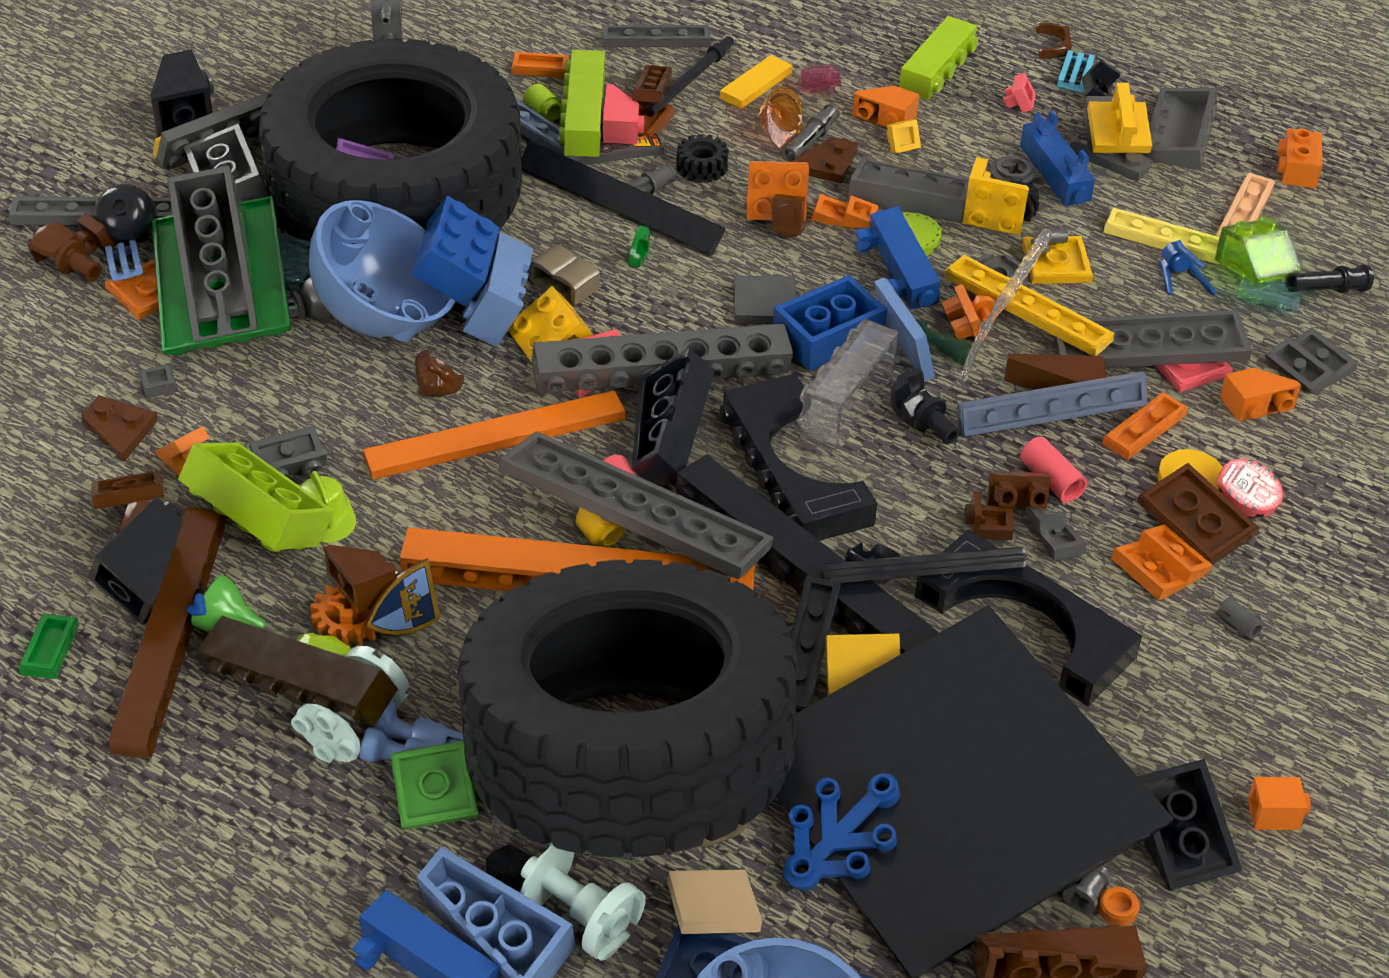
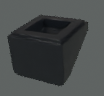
[486,843,533,892]

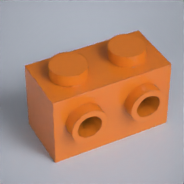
[1277,128,1322,188]

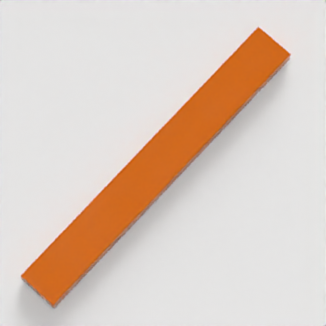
[363,390,625,480]

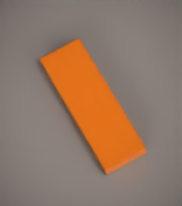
[1102,392,1188,460]

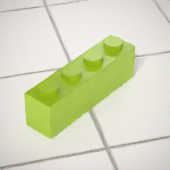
[899,16,978,100]

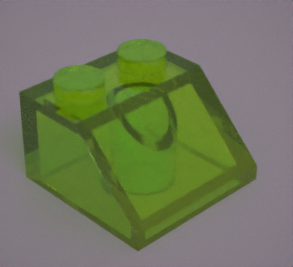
[1215,217,1302,284]

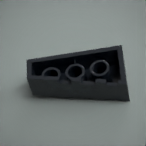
[631,347,715,488]

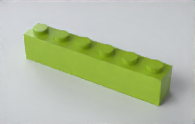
[559,50,605,157]

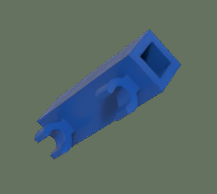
[1020,110,1095,206]
[855,206,940,309]
[352,890,499,978]

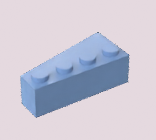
[462,232,533,346]
[417,847,576,978]

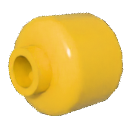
[575,508,625,546]

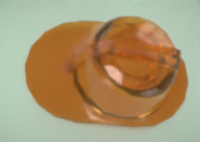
[759,86,803,150]

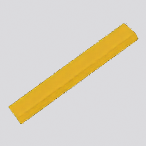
[945,255,1114,356]

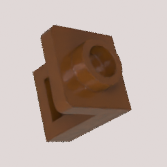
[771,194,807,237]
[964,492,1014,541]

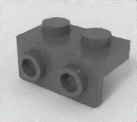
[249,425,327,478]

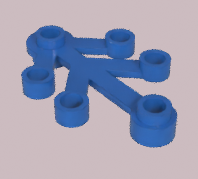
[783,773,900,890]

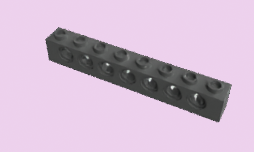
[532,323,793,393]

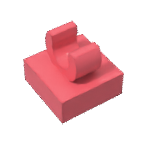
[1003,73,1036,112]

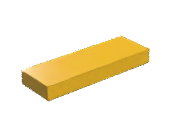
[720,55,792,109]

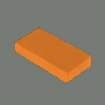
[511,52,569,78]

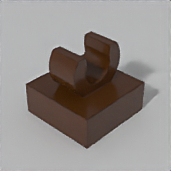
[75,213,116,255]

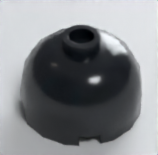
[94,184,158,246]

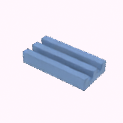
[105,239,143,282]

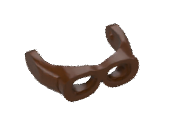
[1035,23,1071,59]

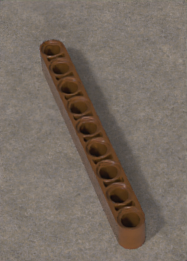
[109,507,225,759]

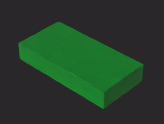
[18,613,79,679]

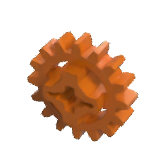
[310,585,376,646]

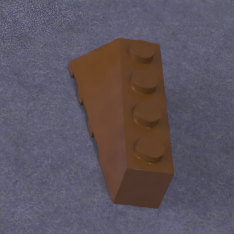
[972,924,1147,978]

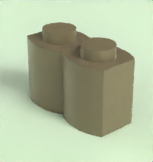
[529,245,600,306]

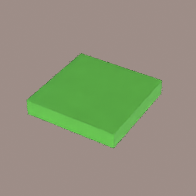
[390,741,479,830]

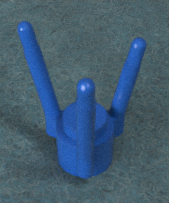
[1159,240,1217,295]

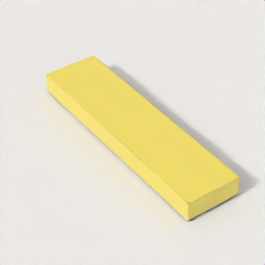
[1103,208,1227,264]

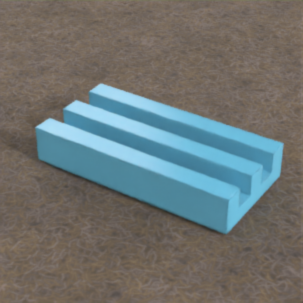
[1057,50,1095,93]

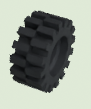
[676,134,729,183]

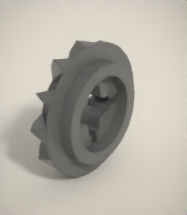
[990,156,1037,183]

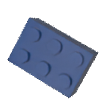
[411,196,500,306]
[773,275,887,371]

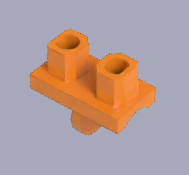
[941,284,997,343]

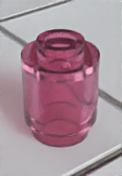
[801,64,841,94]

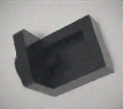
[1081,59,1120,97]

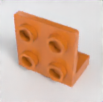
[746,161,809,221]

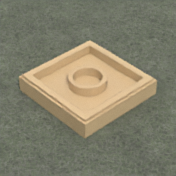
[667,870,762,934]

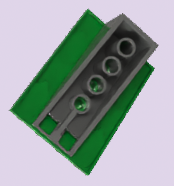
[152,166,292,356]

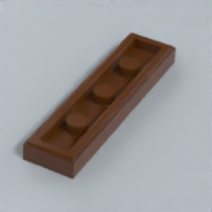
[632,65,672,103]

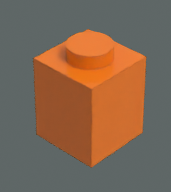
[1247,777,1311,830]

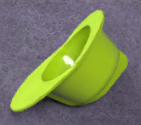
[300,471,356,543]

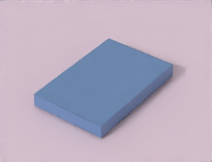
[874,277,935,382]

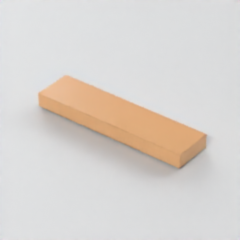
[1215,173,1275,252]

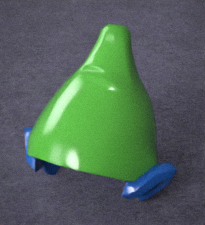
[186,574,266,633]

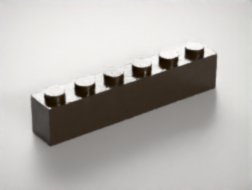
[197,616,398,726]

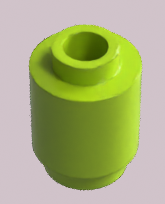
[523,83,562,122]

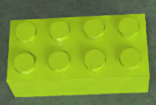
[178,442,334,552]

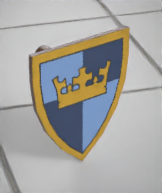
[365,558,440,635]

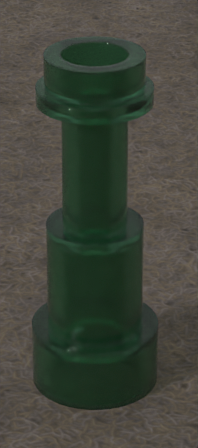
[915,319,978,367]

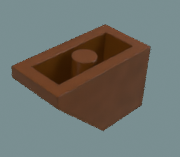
[324,545,399,614]

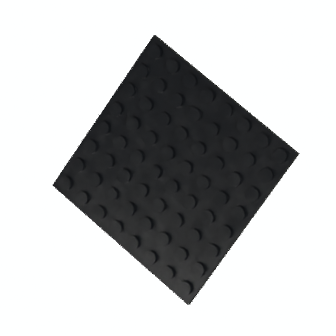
[776,605,1173,978]

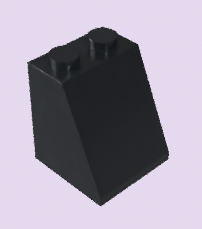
[150,50,213,138]
[88,497,183,625]

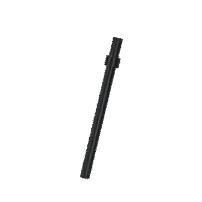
[644,36,734,117]

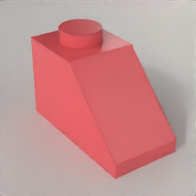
[603,84,644,144]

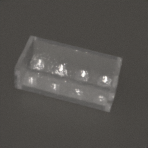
[798,318,899,453]

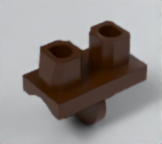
[985,469,1051,509]

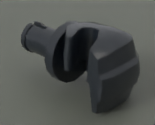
[890,369,960,444]

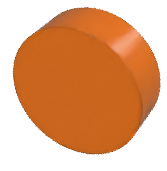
[1098,886,1140,926]

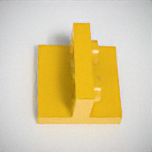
[1087,83,1152,153]

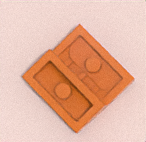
[1111,524,1213,601]

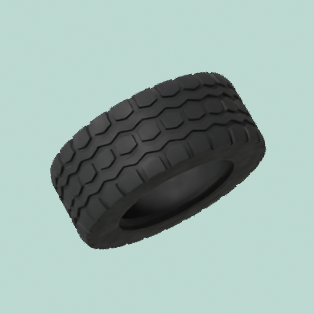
[259,38,522,250]
[458,559,796,857]

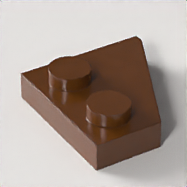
[791,137,858,183]
[81,395,158,461]

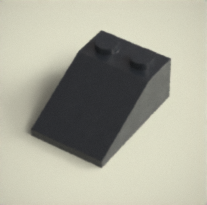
[1137,759,1243,891]

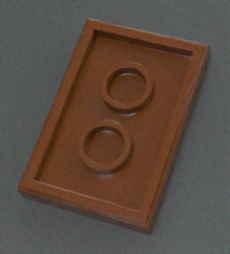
[1137,463,1259,565]

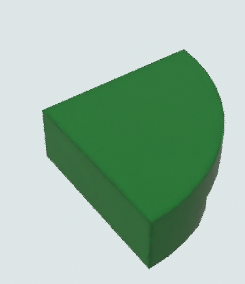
[628,225,650,268]

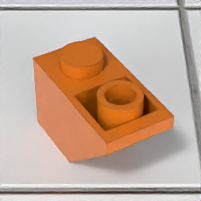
[852,86,919,128]
[1220,368,1301,421]

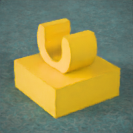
[886,119,921,153]

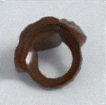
[415,350,464,397]

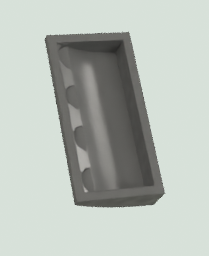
[1143,88,1217,170]
[847,158,969,223]

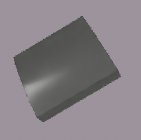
[1266,327,1357,393]

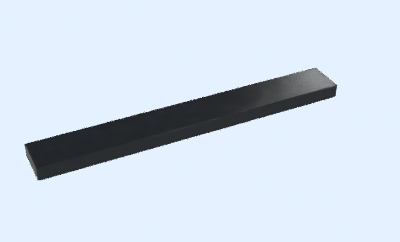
[521,140,726,255]

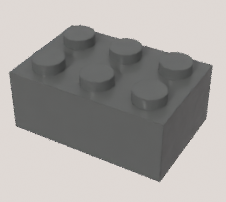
[184,124,269,201]

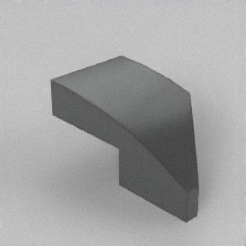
[1027,506,1086,561]

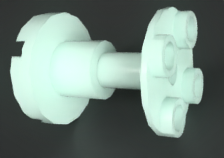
[291,646,409,763]
[520,843,645,961]

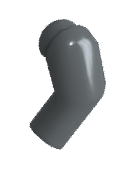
[1031,228,1068,255]

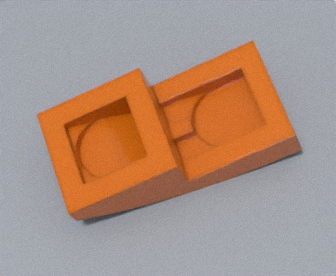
[811,194,878,228]

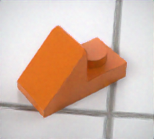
[154,426,209,476]

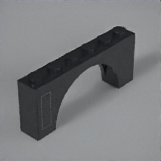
[719,373,878,541]
[915,529,1142,707]

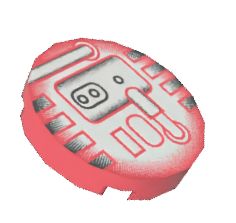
[1216,458,1284,517]

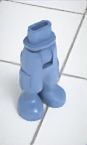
[360,700,463,762]

